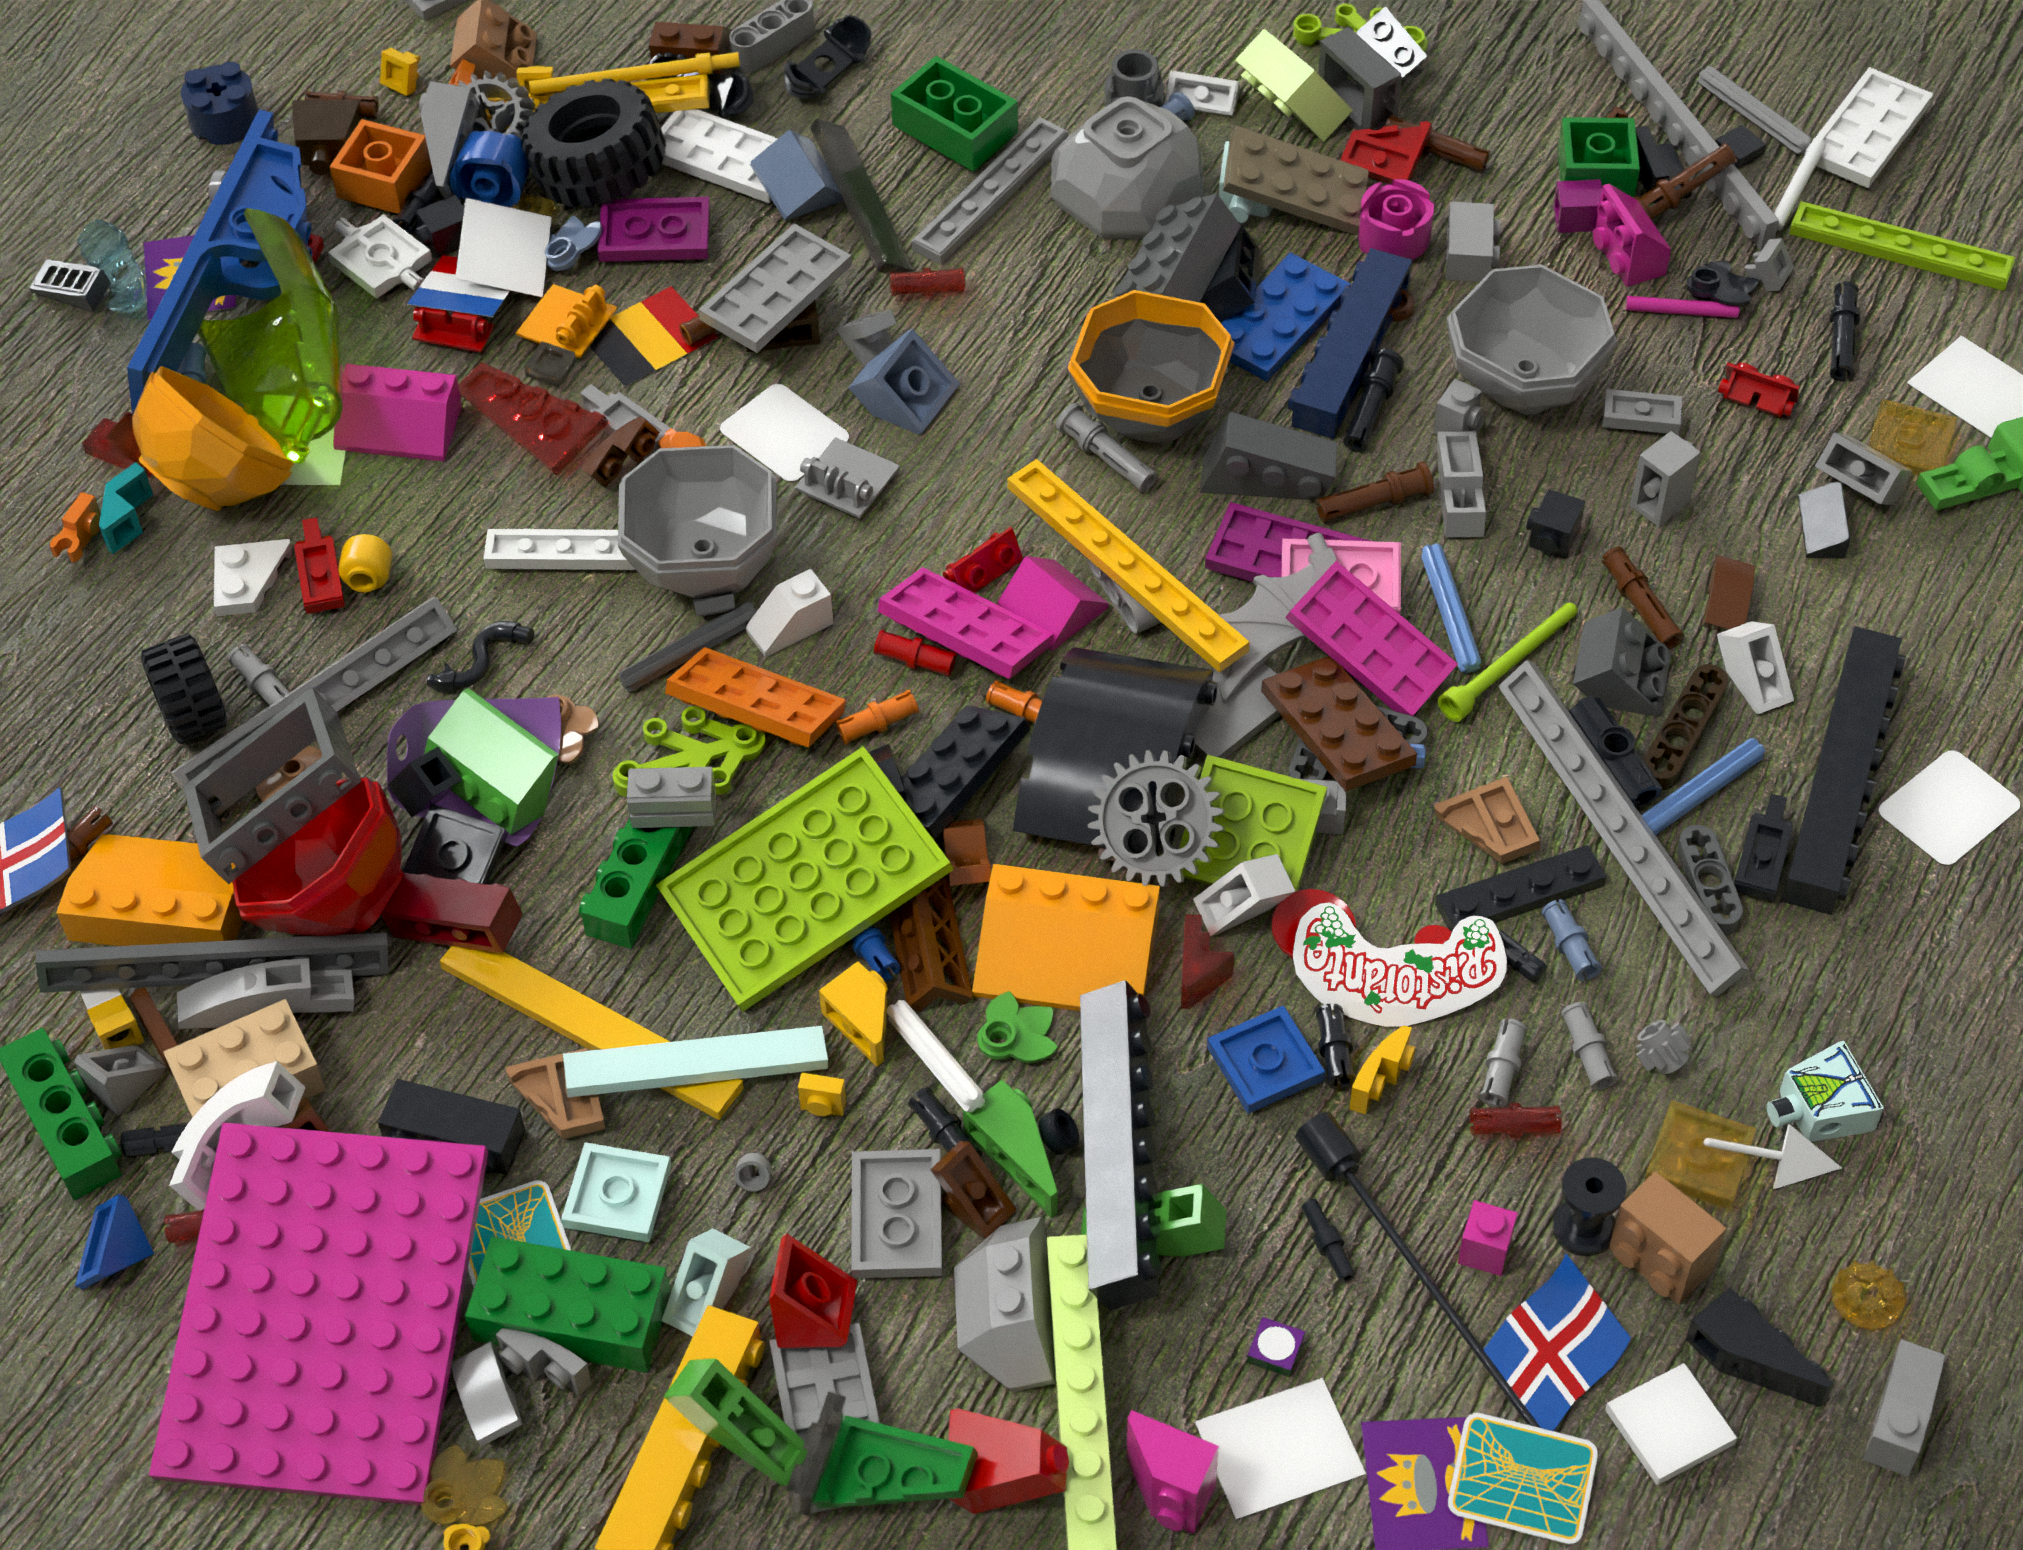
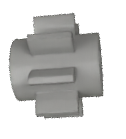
[1636,1020,1691,1074]

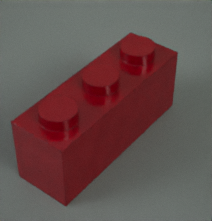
[381,873,523,953]

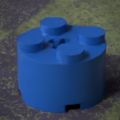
[450,131,530,208]

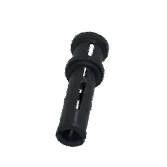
[1343,348,1404,452]

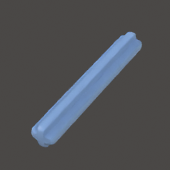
[1421,543,1481,674]
[1641,738,1765,835]

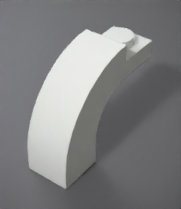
[169,1061,306,1211]

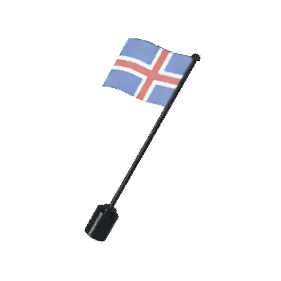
[1295,1112,1631,1431]

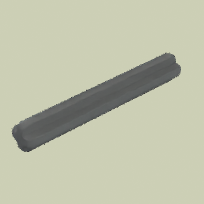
[618,602,757,692]

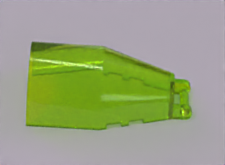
[197,208,343,464]

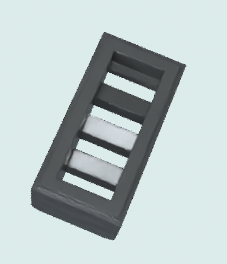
[29,259,111,312]

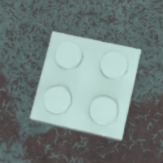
[561,1143,672,1242]

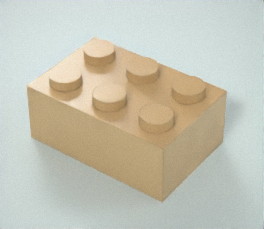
[163,999,326,1118]

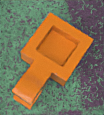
[50,492,101,563]

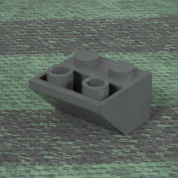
[1573,607,1671,716]

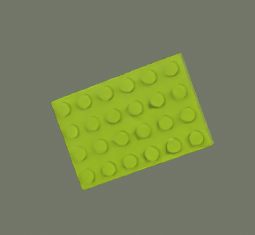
[656,746,954,1012]

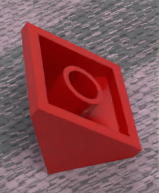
[769,1233,858,1348]

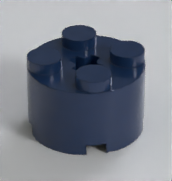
[181,61,258,145]

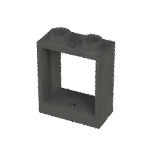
[1318,27,1402,130]

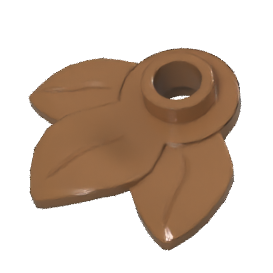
[546,694,599,764]

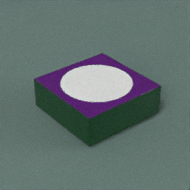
[1247,1317,1305,1377]

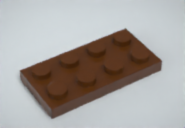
[1261,656,1417,792]

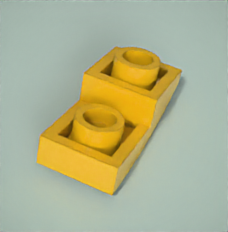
[1349,1025,1416,1115]

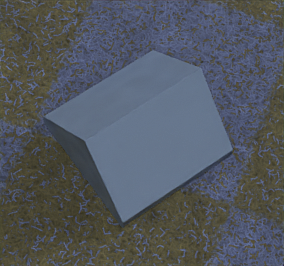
[750,130,847,221]

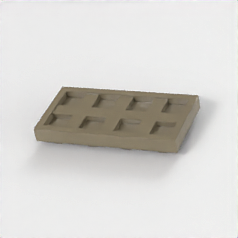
[1223,125,1369,235]

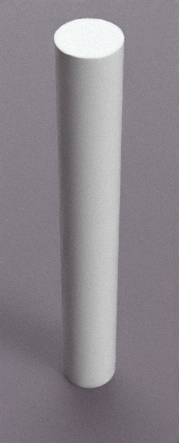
[1774,138,1827,230]

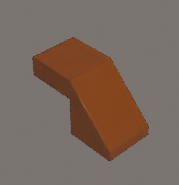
[942,818,991,886]

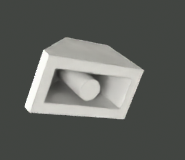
[745,569,834,658]
[1717,621,1794,714]
[1193,854,1295,936]

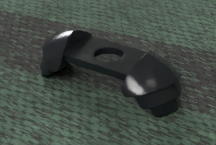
[784,14,871,98]
[646,52,754,117]

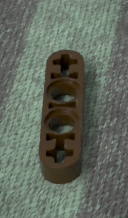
[1644,664,1729,790]

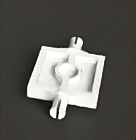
[328,214,432,299]

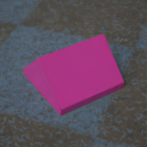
[998,556,1109,651]

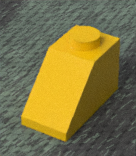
[819,961,888,1067]

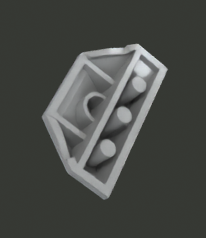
[954,1217,1055,1392]

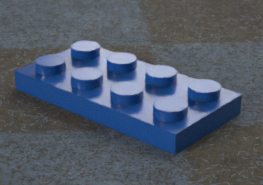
[1221,252,1351,382]

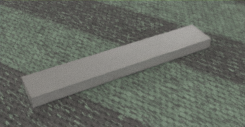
[912,117,1068,265]

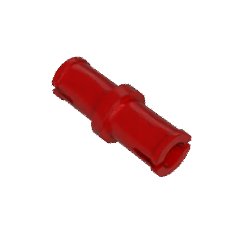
[873,629,957,677]

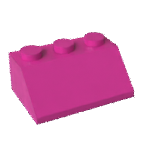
[333,364,463,461]

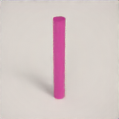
[1625,296,1739,318]

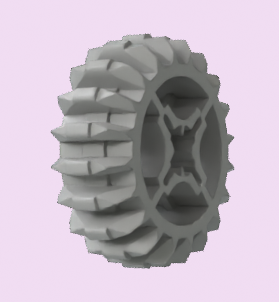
[458,71,535,140]

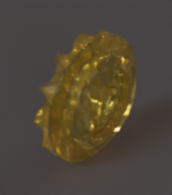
[1831,1260,1907,1329]

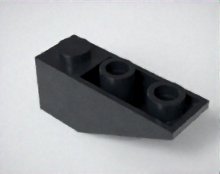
[1685,1287,1833,1407]

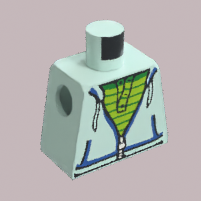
[1767,1041,1883,1142]

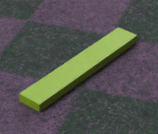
[1789,201,2016,291]

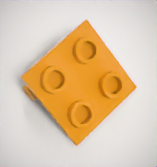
[516,284,617,358]

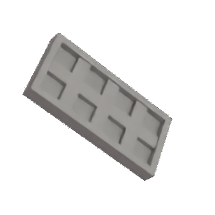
[698,223,852,353]
[769,1323,880,1515]

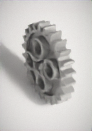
[1088,750,1225,887]

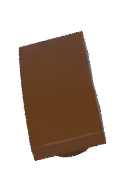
[580,416,660,488]
[1701,555,1755,632]

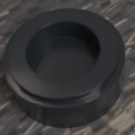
[1038,1108,1079,1155]

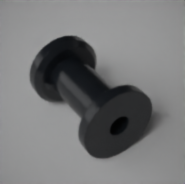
[1552,1157,1627,1257]

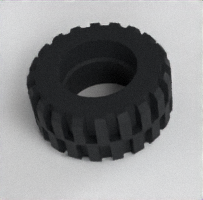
[521,79,666,208]

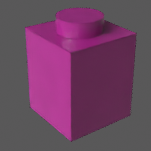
[1553,179,1602,233]

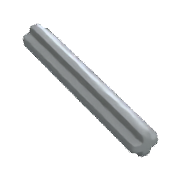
[1698,66,1812,155]

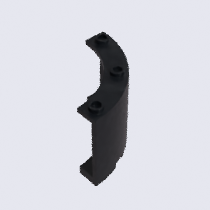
[1013,647,1218,856]

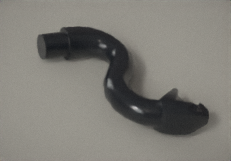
[426,621,534,693]

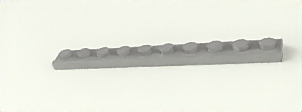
[1578,0,1779,250]
[1498,660,1749,997]

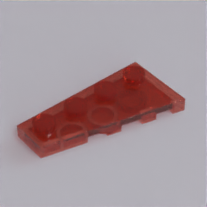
[458,362,609,475]

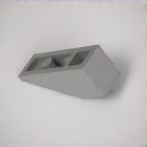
[419,81,479,199]
[1862,1339,1945,1477]

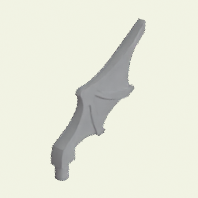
[1219,533,1337,703]

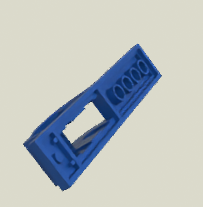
[127,110,313,417]

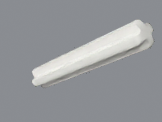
[886,1000,985,1113]

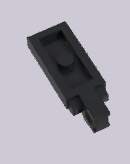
[1734,794,1793,901]

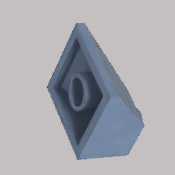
[848,329,960,434]

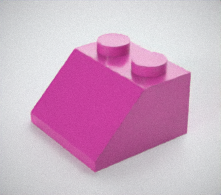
[1126,1410,1219,1534]

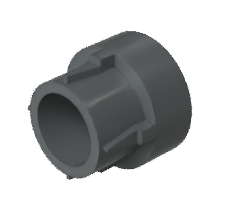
[1104,49,1164,107]

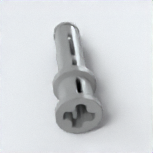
[1056,403,1157,492]

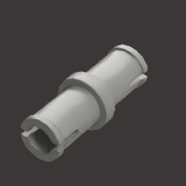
[228,644,290,706]
[1561,1002,1618,1090]
[1480,1019,1527,1107]

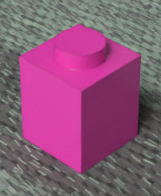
[1458,1200,1518,1276]

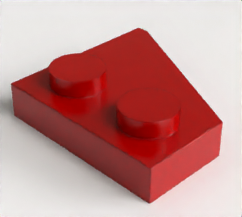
[1340,121,1432,184]

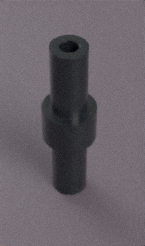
[1301,1199,1356,1283]

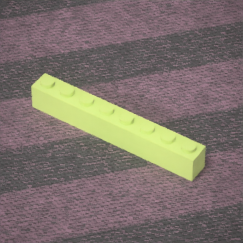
[1047,1235,1117,1550]

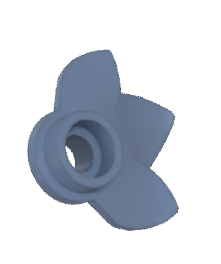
[545,216,602,271]

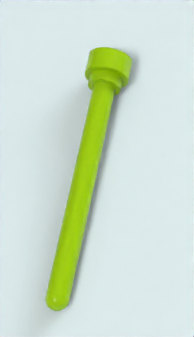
[1438,603,1578,722]

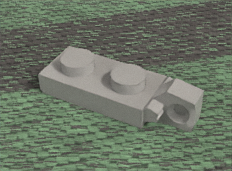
[580,384,670,459]

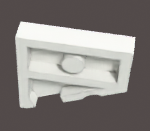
[214,539,292,616]

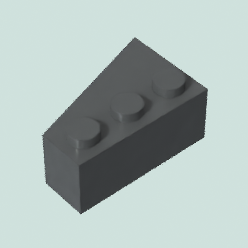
[1200,411,1337,500]

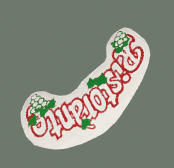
[1293,903,1507,1027]

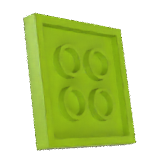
[1179,754,1328,892]

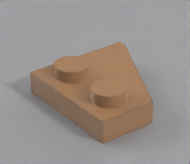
[1434,777,1541,864]
[505,1048,606,1139]

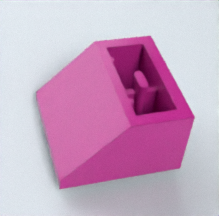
[1593,184,1671,287]

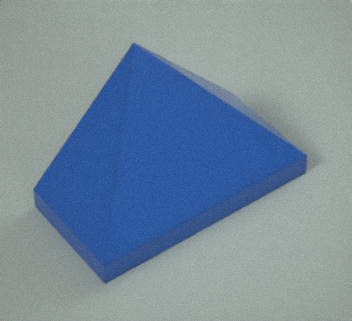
[75,1194,154,1290]

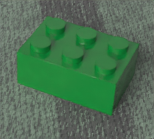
[890,56,1018,171]

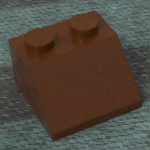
[649,21,732,81]

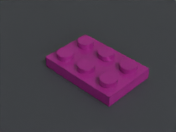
[598,197,711,262]

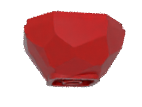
[232,777,403,936]

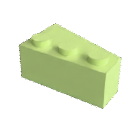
[1236,29,1353,142]

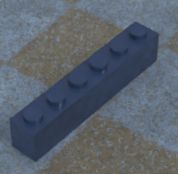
[1288,248,1412,439]

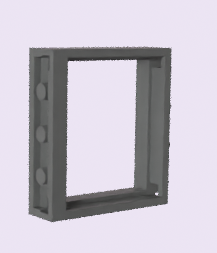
[183,687,361,884]

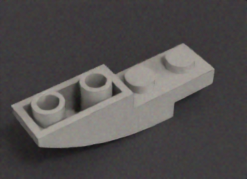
[177,958,354,1029]

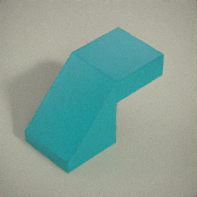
[99,462,154,554]

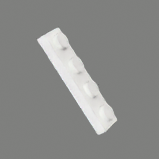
[484,529,636,570]

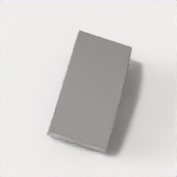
[496,1328,592,1396]
[451,1342,522,1446]

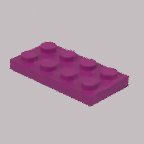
[1205,502,1370,582]

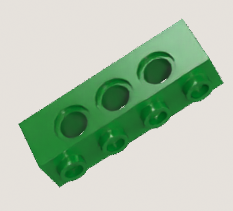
[579,814,694,949]
[0,1027,123,1201]

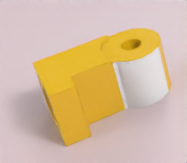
[79,989,145,1050]

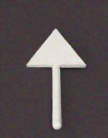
[1704,1124,1842,1189]

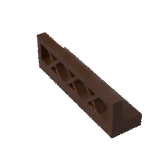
[889,875,973,1012]

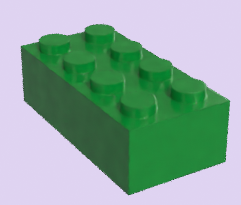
[465,1236,671,1373]

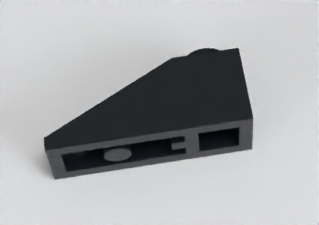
[1200,222,1260,322]

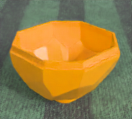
[132,366,295,511]

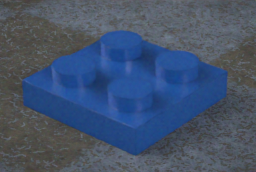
[1207,1005,1325,1114]

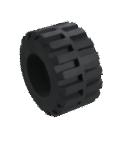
[141,633,227,744]

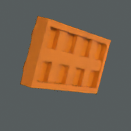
[665,647,846,747]

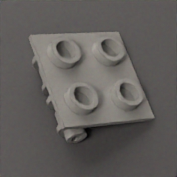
[795,437,900,519]

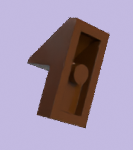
[930,1141,1017,1239]

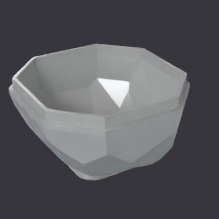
[1051,96,1203,239]
[1447,265,1617,415]
[618,445,777,599]

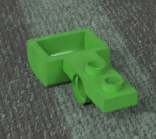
[1916,417,2023,510]

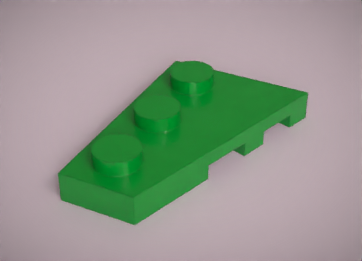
[813,1415,978,1509]

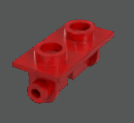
[412,307,494,353]
[1718,362,1800,418]
[943,527,1023,593]

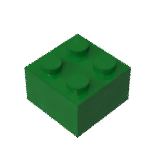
[1557,117,1640,197]

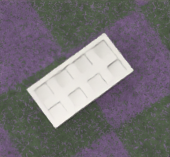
[1805,67,1933,188]
[661,109,778,203]

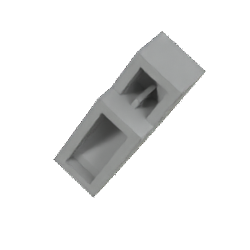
[1437,431,1486,537]

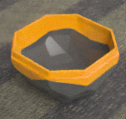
[1067,290,1235,444]

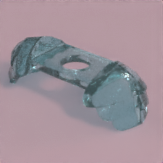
[77,219,148,313]

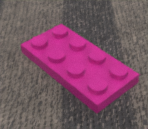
[1285,561,1458,716]
[877,567,1054,679]

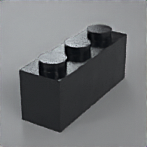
[377,1079,526,1175]

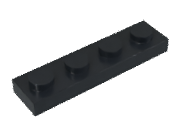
[1435,845,1606,932]

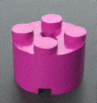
[1358,179,1434,260]

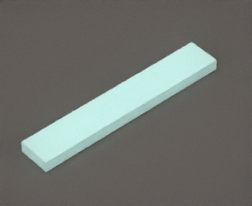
[563,1026,828,1097]

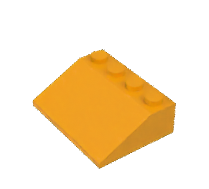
[56,834,243,946]
[972,864,1160,1011]

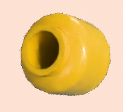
[339,534,392,593]

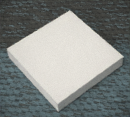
[1605,1363,1737,1486]

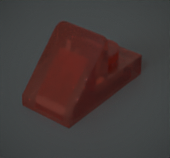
[82,412,152,477]
[1181,914,1235,1009]

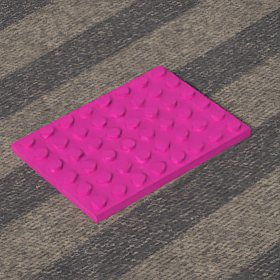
[149,1123,489,1506]

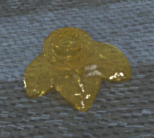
[420,1444,508,1527]

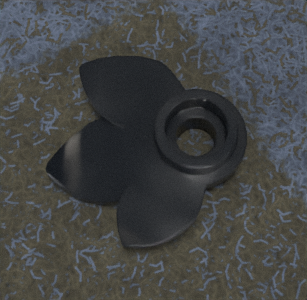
[1686,260,1759,306]

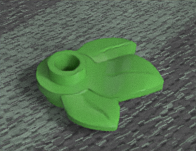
[977,991,1057,1063]

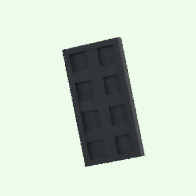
[901,705,1031,839]

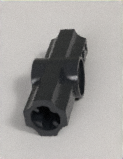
[1569,695,1662,810]

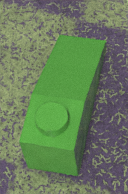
[963,1080,1058,1218]
[1081,1184,1226,1257]
[663,1358,812,1486]

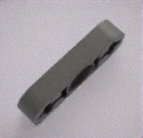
[1677,825,1743,936]

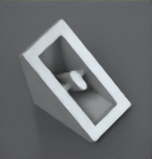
[74,1045,166,1116]

